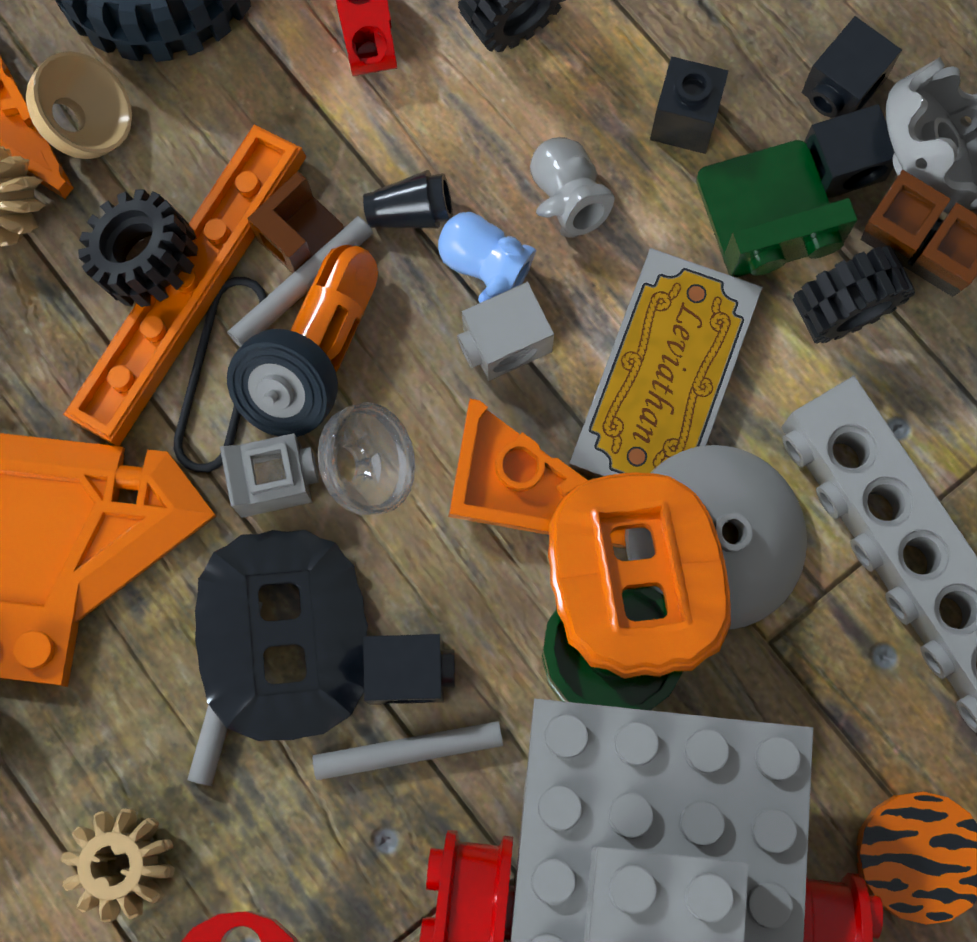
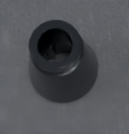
[363,170,453,229]

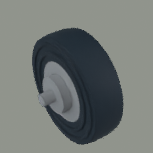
[227,329,338,437]

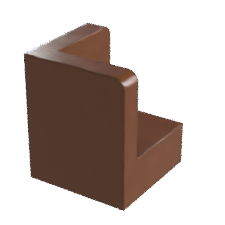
[247,172,344,274]

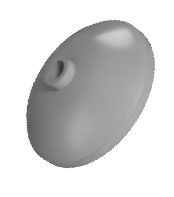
[625,445,807,630]

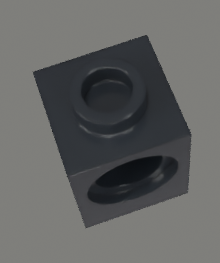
[801,16,902,118]
[650,56,729,154]
[804,104,895,199]
[363,634,455,705]

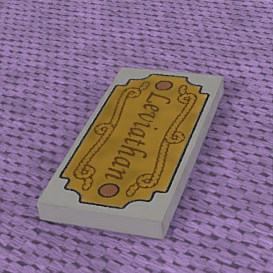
[569,248,762,478]

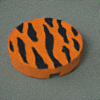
[856,791,977,925]

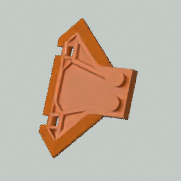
[0,433,216,687]

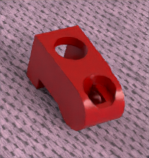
[336,0,397,76]

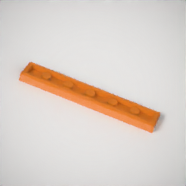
[63,124,306,446]

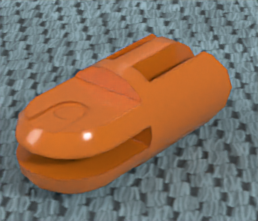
[291,244,378,372]

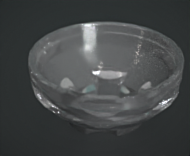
[317,402,416,515]

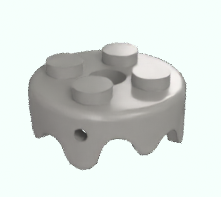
[886,57,977,213]

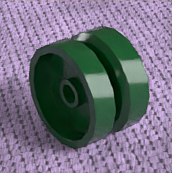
[541,586,684,710]

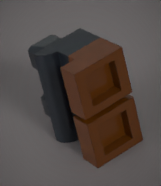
[860,169,977,297]

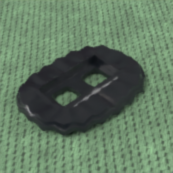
[195,530,368,741]

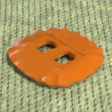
[548,472,731,679]

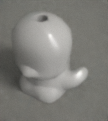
[530,137,615,238]

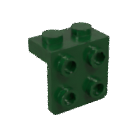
[696,140,857,278]

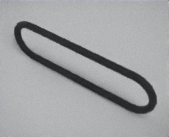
[173,277,267,472]

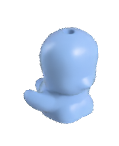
[438,212,536,303]

